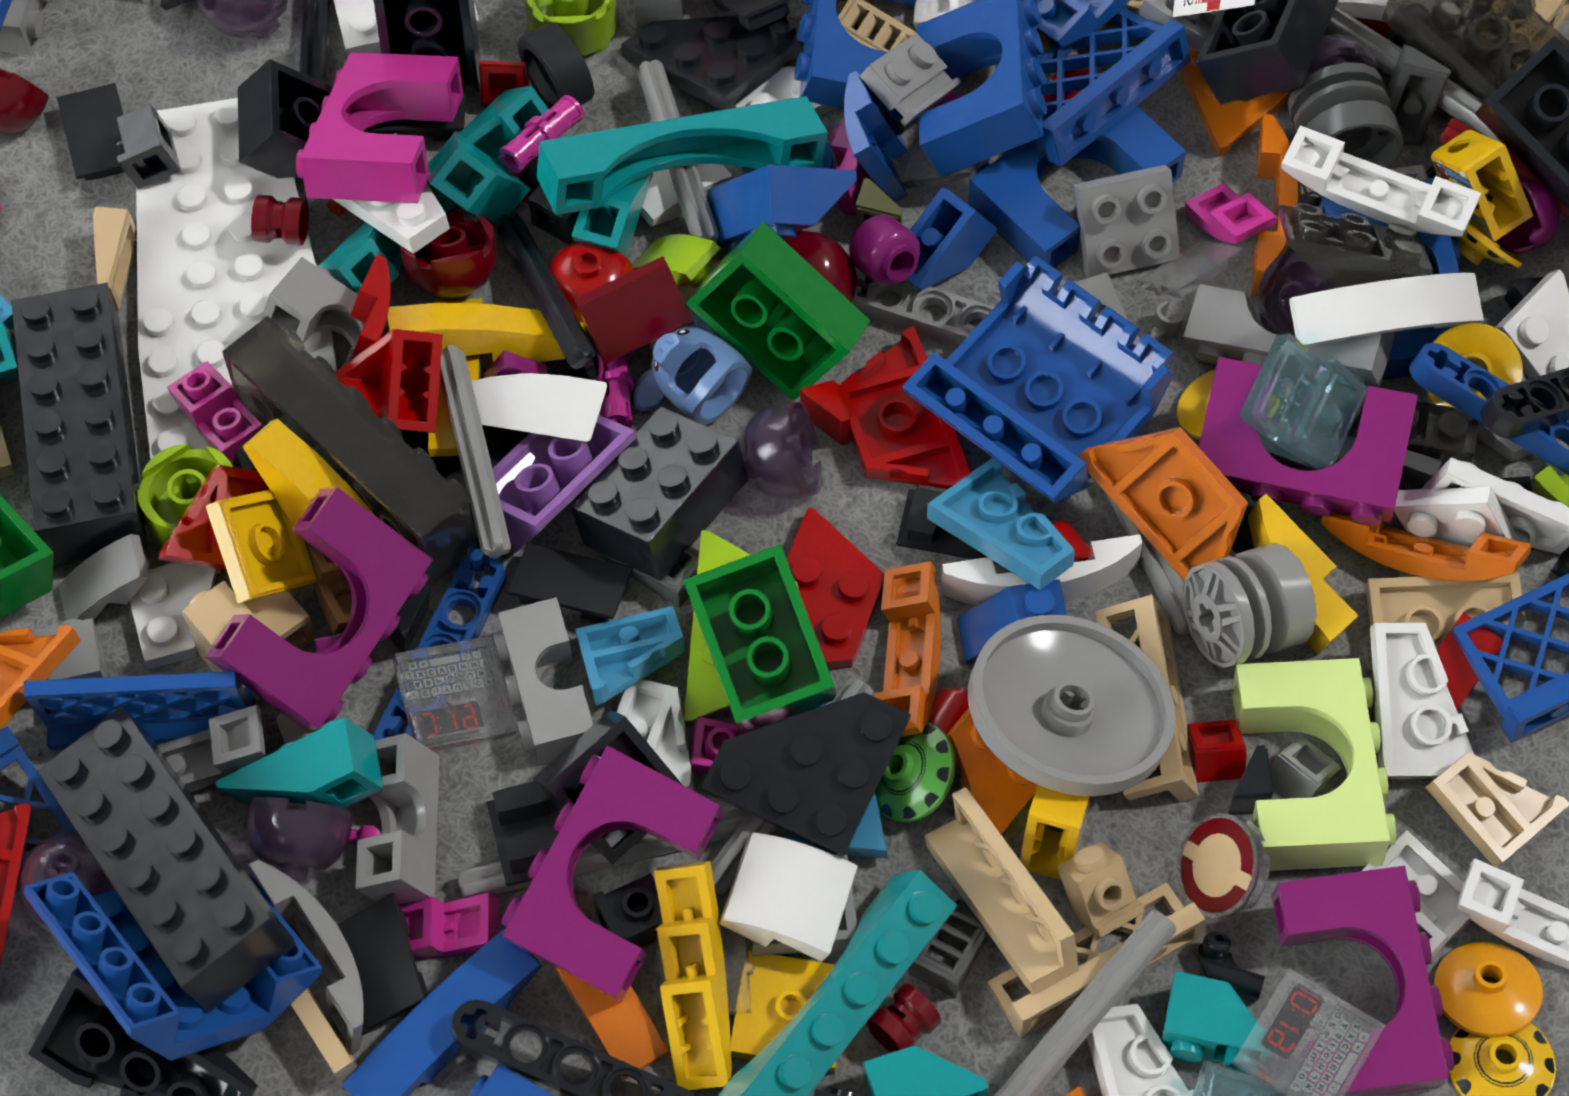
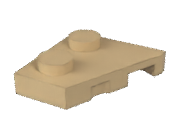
[1425,752,1569,867]

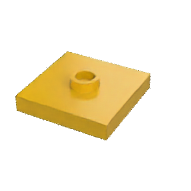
[206,490,317,604]
[731,950,838,1074]

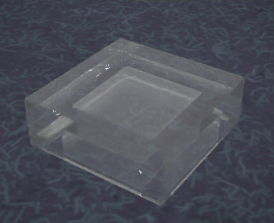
[586,45,640,106]

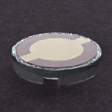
[1177,812,1270,920]

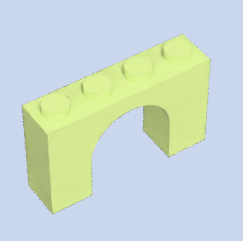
[1231,658,1396,872]

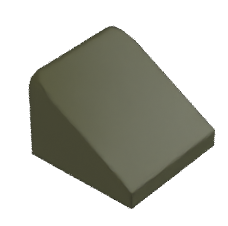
[855,178,903,228]

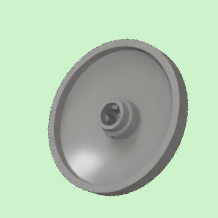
[968,615,1176,796]

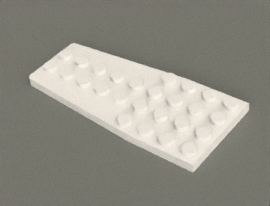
[136,98,349,464]

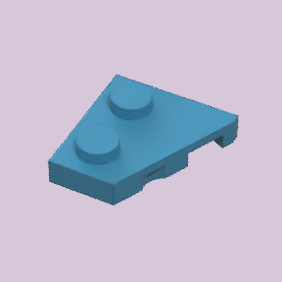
[575,606,686,705]

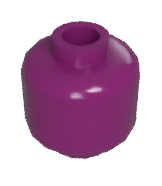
[849,215,920,286]

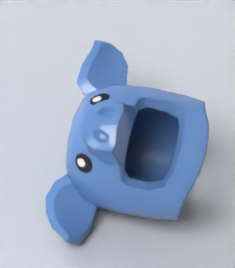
[633,314,752,425]

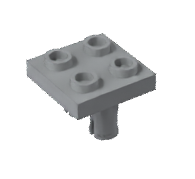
[1074,165,1180,278]

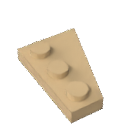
[1365,573,1526,649]

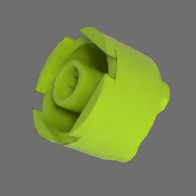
[525,0,618,56]
[137,444,233,548]

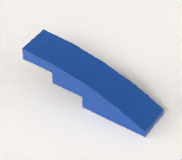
[341,929,543,1096]

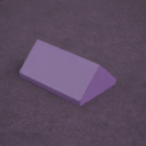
[466,415,637,551]

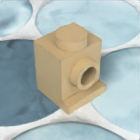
[1057,841,1145,938]

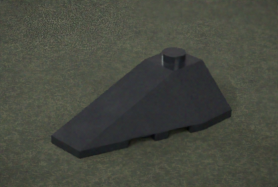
[28,967,258,1096]

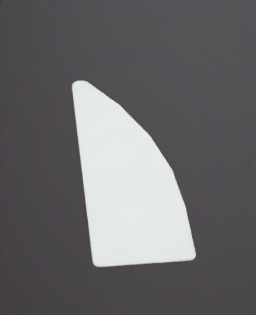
[471,373,607,442]

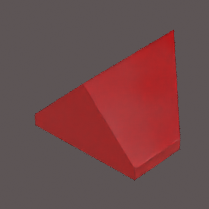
[329,329,443,433]

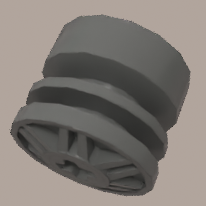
[1288,62,1404,169]

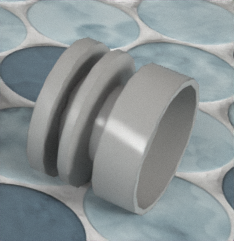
[1182,542,1317,668]

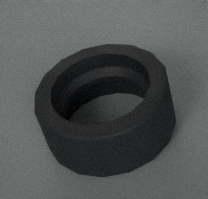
[517,22,595,109]

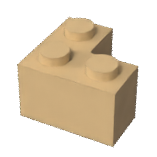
[182,581,316,687]

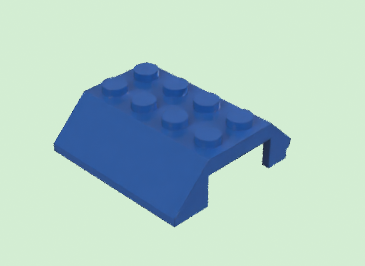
[902,256,1175,503]

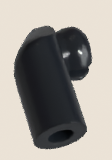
[1198,931,1265,1001]

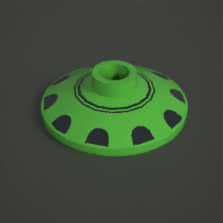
[875,722,956,823]

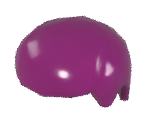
[1492,178,1560,254]

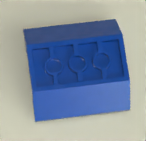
[23,872,323,1060]

